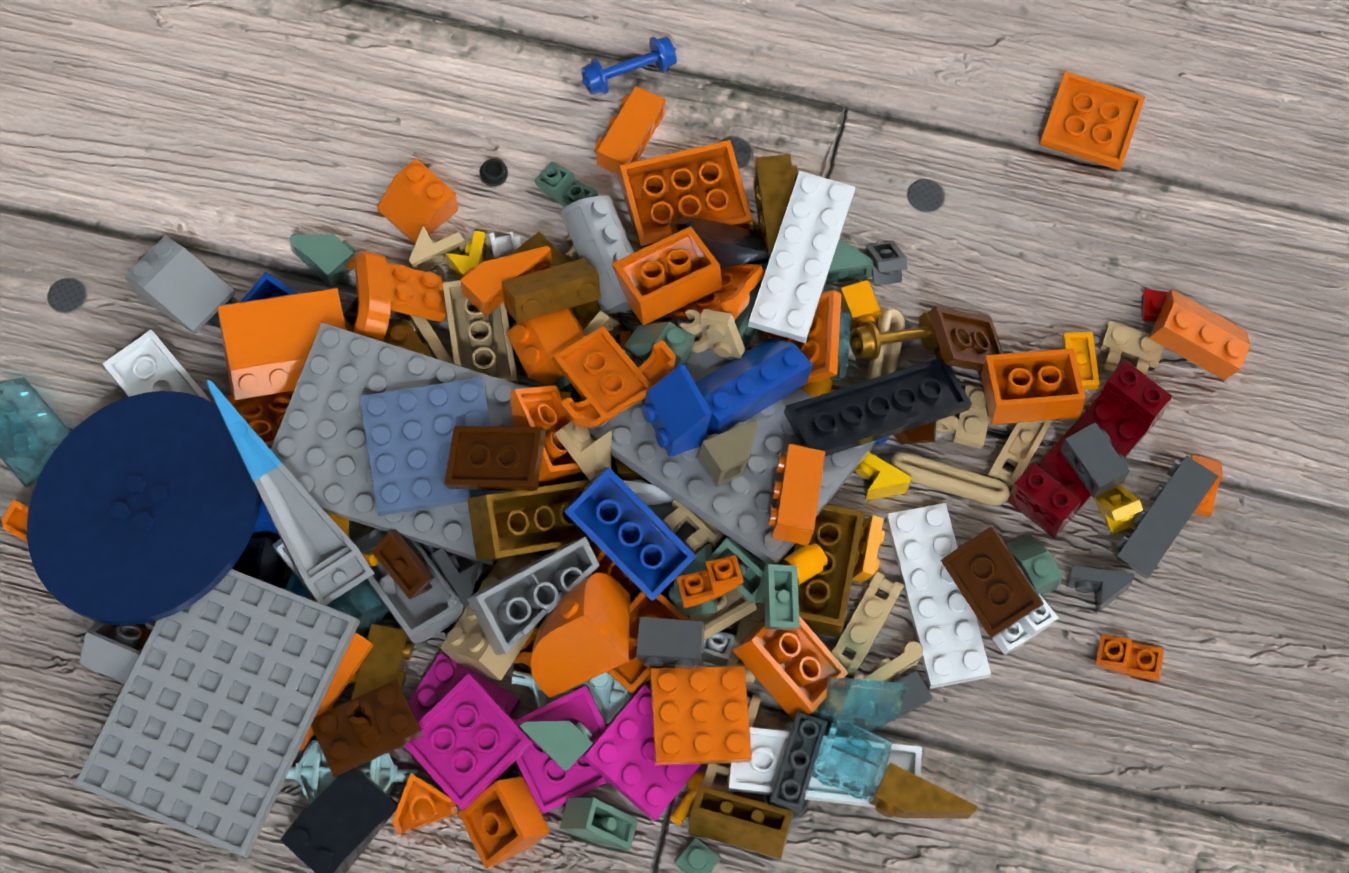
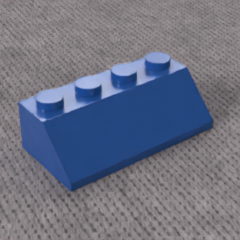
[695,339,813,435]
[564,467,697,601]

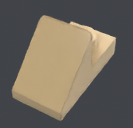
[409,226,465,272]
[555,421,612,481]

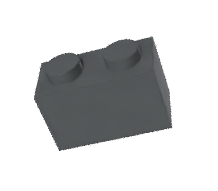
[1060,422,1129,499]
[636,617,705,669]

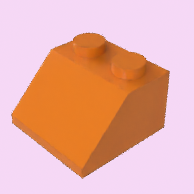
[377,158,458,244]
[506,308,585,386]
[458,776,550,869]

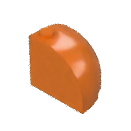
[530,573,630,698]

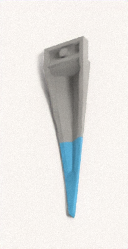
[207,380,374,605]

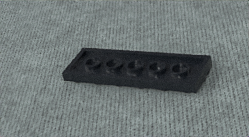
[784,357,972,456]

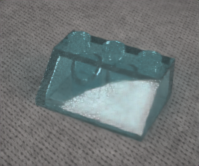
[0,377,71,487]

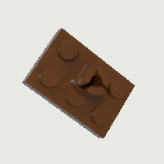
[928,306,1004,371]
[444,426,546,491]
[941,526,1045,638]
[311,679,423,778]

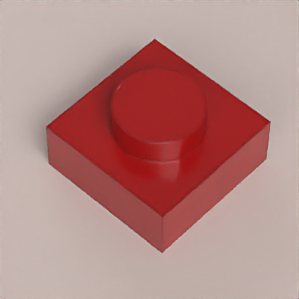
[1142,289,1168,322]

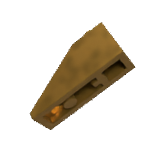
[869,762,978,819]

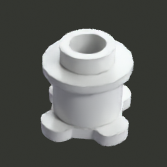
[489,231,521,259]

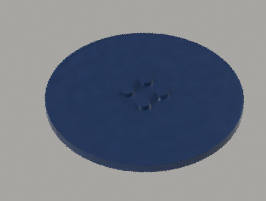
[27,391,261,625]

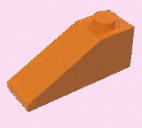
[460,246,552,317]

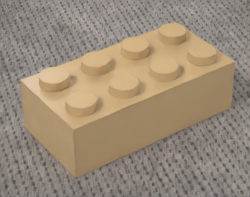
[443,280,518,384]
[440,553,543,681]

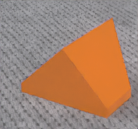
[392,773,458,835]

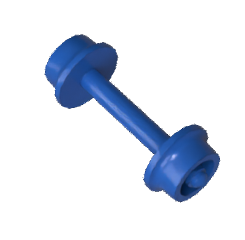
[581,36,677,95]

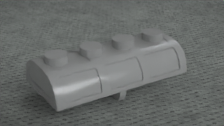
[560,195,634,314]
[353,529,463,643]

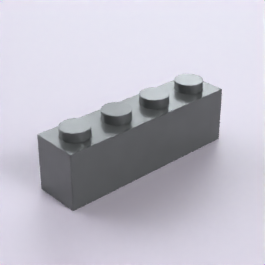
[1115,456,1218,579]

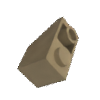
[698,419,758,487]

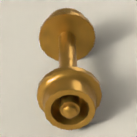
[849,312,939,361]

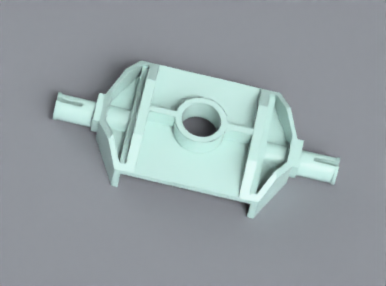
[511,670,634,727]
[286,740,418,805]

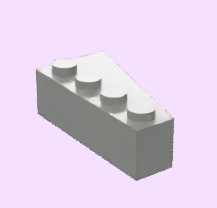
[467,537,600,655]

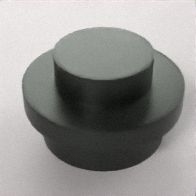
[479,159,508,187]

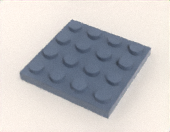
[359,377,502,516]

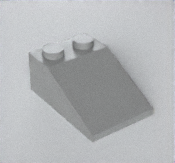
[124,236,235,334]

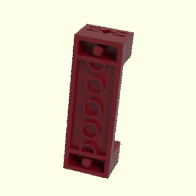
[1007,360,1173,539]

